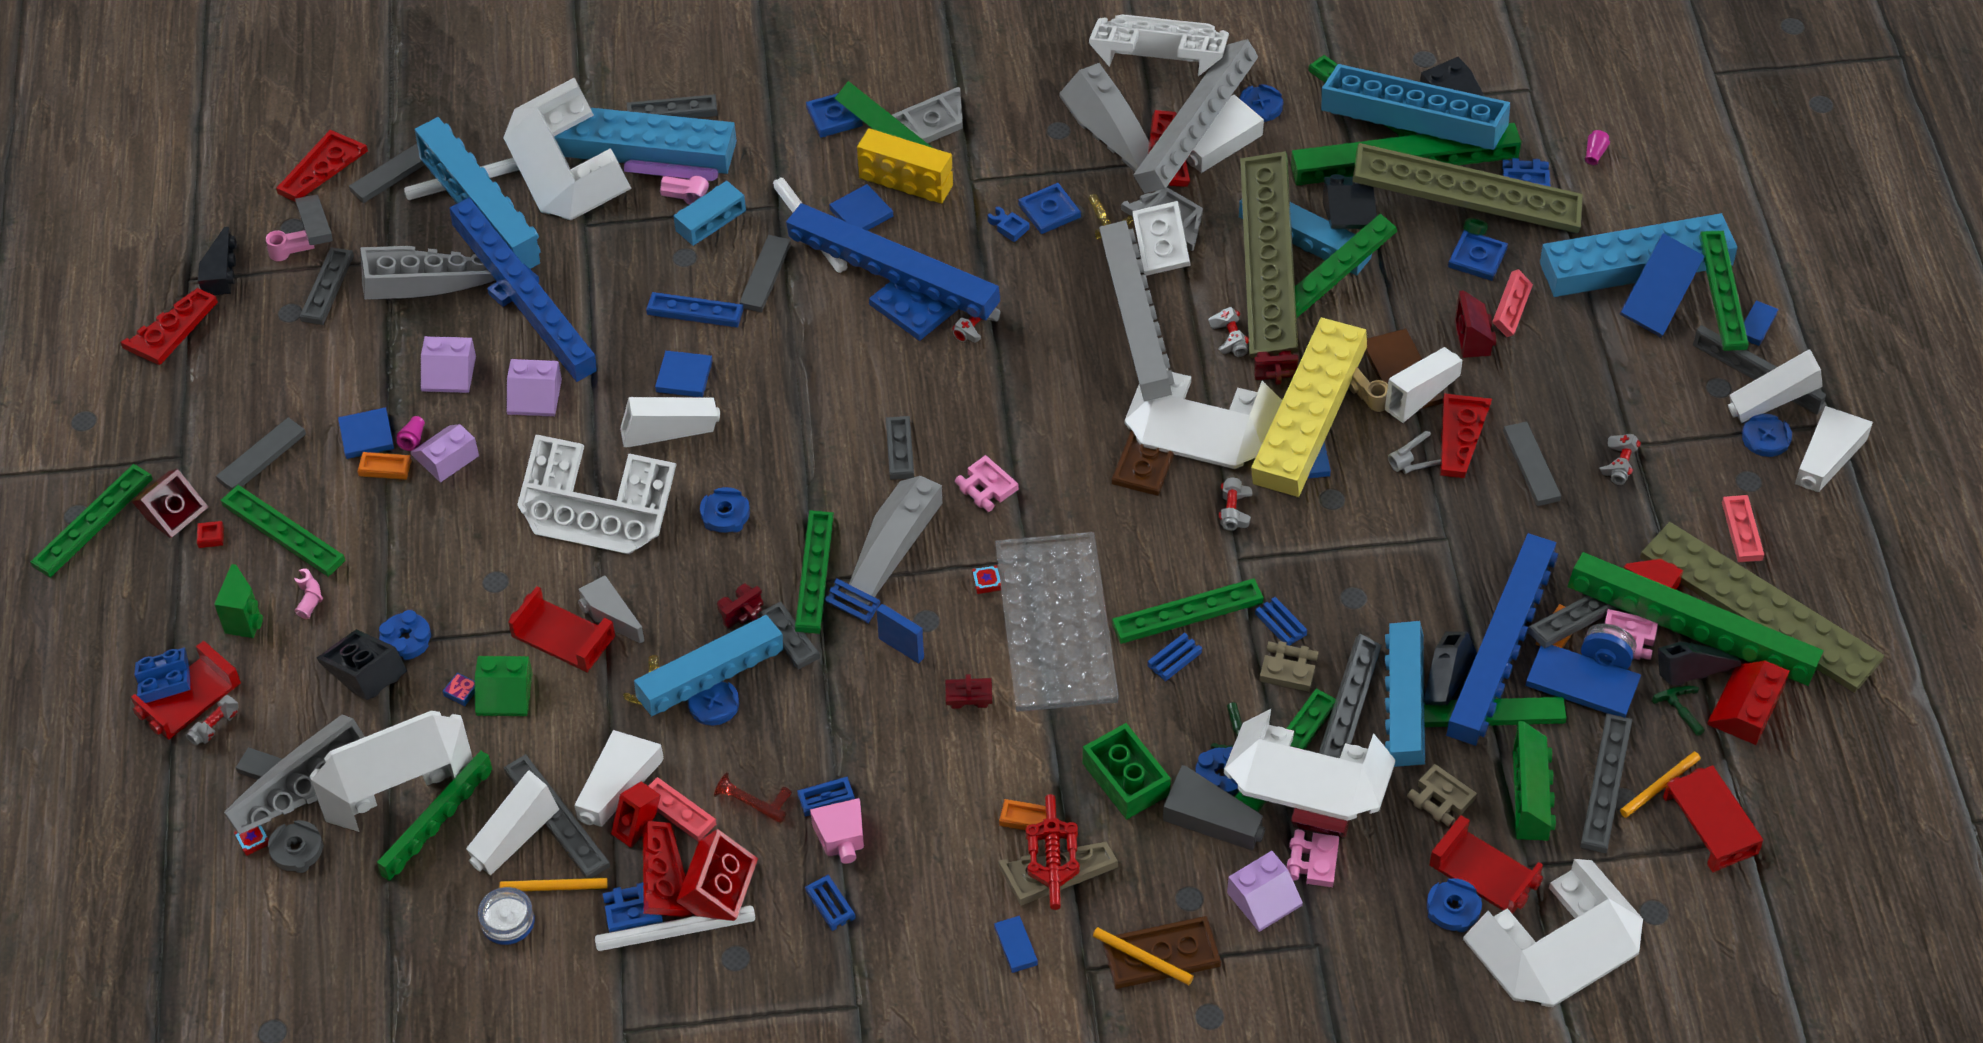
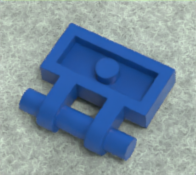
[1502,158,1550,186]
[603,882,663,933]

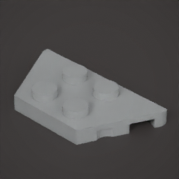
[892,87,963,143]
[1121,187,1203,251]

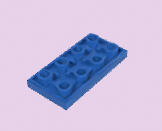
[1619,233,1704,337]
[1525,645,1641,718]

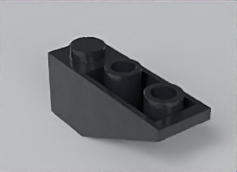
[198,227,237,295]
[1424,631,1477,706]
[1658,642,1741,686]

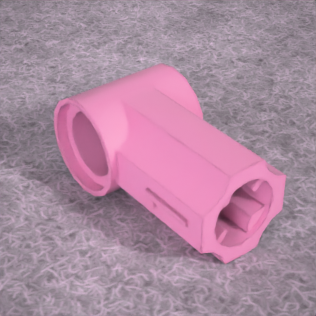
[660,176,709,205]
[266,230,315,261]

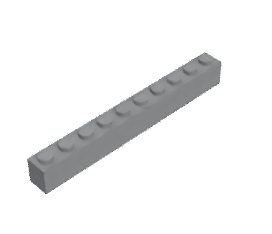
[1134,39,1258,193]
[1099,220,1175,402]

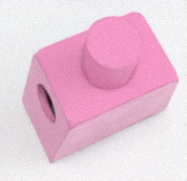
[810,798,864,864]

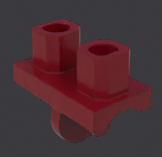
[1254,351,1299,385]
[717,583,764,629]
[945,674,992,709]

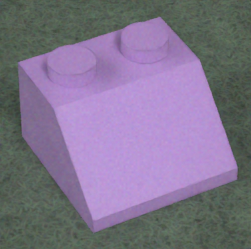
[421,336,476,393]
[507,359,562,416]
[411,424,479,482]
[1227,851,1303,932]

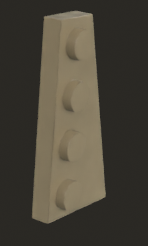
[998,842,1118,906]

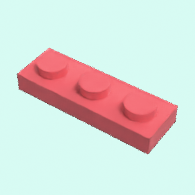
[1492,269,1533,337]
[1722,495,1764,562]
[649,777,717,842]

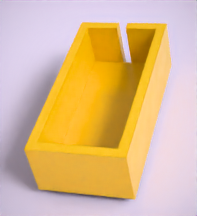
[857,128,953,204]

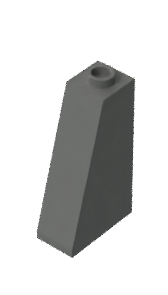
[1163,765,1266,851]

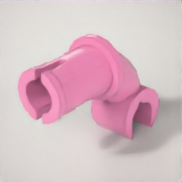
[294,569,323,619]

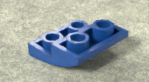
[134,647,190,703]

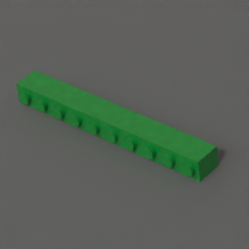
[1291,123,1521,186]
[1567,552,1824,686]

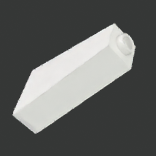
[1187,95,1264,173]
[1385,347,1463,423]
[1728,349,1822,423]
[620,397,720,447]
[1795,406,1873,492]
[574,730,664,827]
[466,771,559,876]

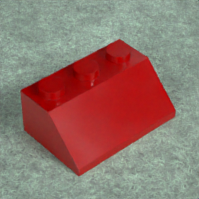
[1707,661,1790,745]
[676,829,758,921]

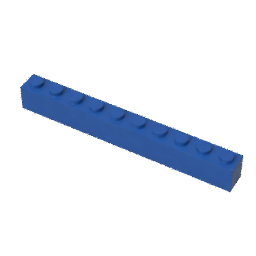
[450,197,597,382]
[786,203,1001,320]
[1446,533,1558,746]

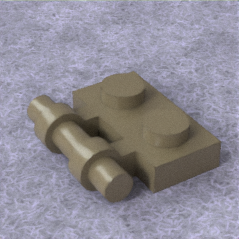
[1259,641,1319,692]
[1407,764,1477,827]

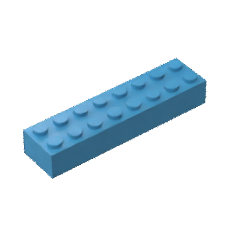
[1321,64,1510,150]
[554,108,737,174]
[415,117,541,269]
[1540,213,1738,297]

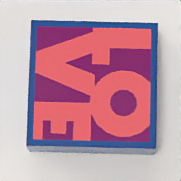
[443,673,475,706]

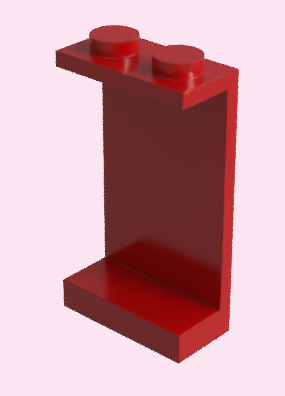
[508,586,615,673]
[131,640,241,740]
[1663,765,1763,872]
[1429,815,1543,914]

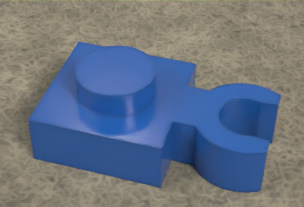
[987,207,1029,242]

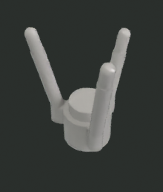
[1388,431,1441,474]

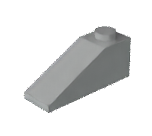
[578,575,644,643]

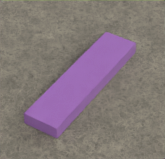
[624,160,718,181]

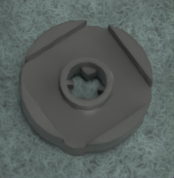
[268,820,324,873]

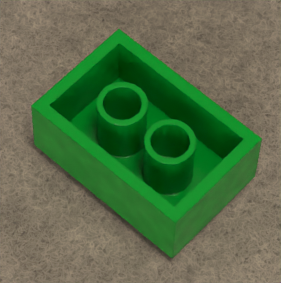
[1082,723,1171,820]

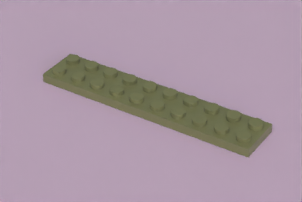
[1353,143,1583,233]
[1240,151,1298,359]
[1640,522,1884,693]

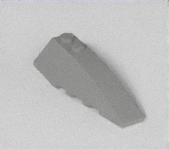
[1059,63,1149,172]
[360,246,495,300]
[845,476,943,606]
[224,714,365,834]

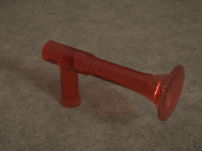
[714,773,792,823]

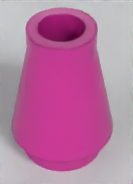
[1585,130,1610,165]
[397,416,425,451]

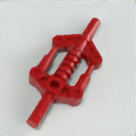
[1026,794,1080,910]

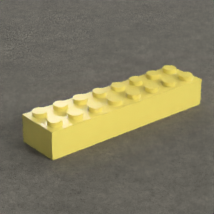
[1251,317,1367,497]

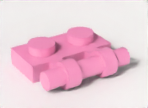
[955,455,1019,512]
[1603,609,1658,660]
[1287,829,1339,888]

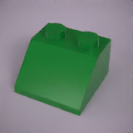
[214,564,263,638]
[475,656,533,716]

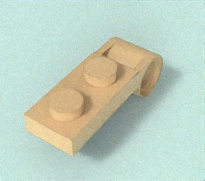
[1349,367,1388,412]

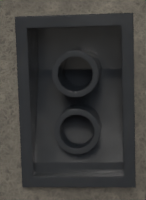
[1420,57,1484,96]
[1322,174,1377,229]
[317,629,407,700]

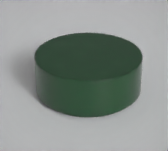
[1464,218,1488,235]

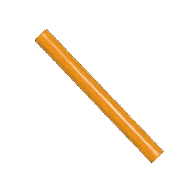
[1620,751,1701,818]
[500,878,608,892]
[1093,927,1194,986]

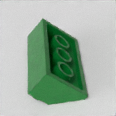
[1512,721,1556,841]

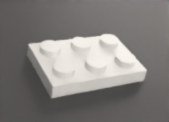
[1132,201,1191,276]

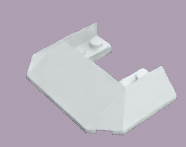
[1089,14,1229,76]
[503,78,632,220]
[1125,358,1282,469]
[518,435,676,554]
[1224,709,1396,821]
[310,711,473,832]
[1463,859,1643,1007]

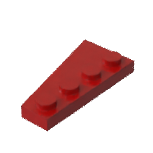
[1148,110,1190,187]
[276,130,368,202]
[120,288,218,365]
[1440,393,1492,478]
[643,821,693,917]

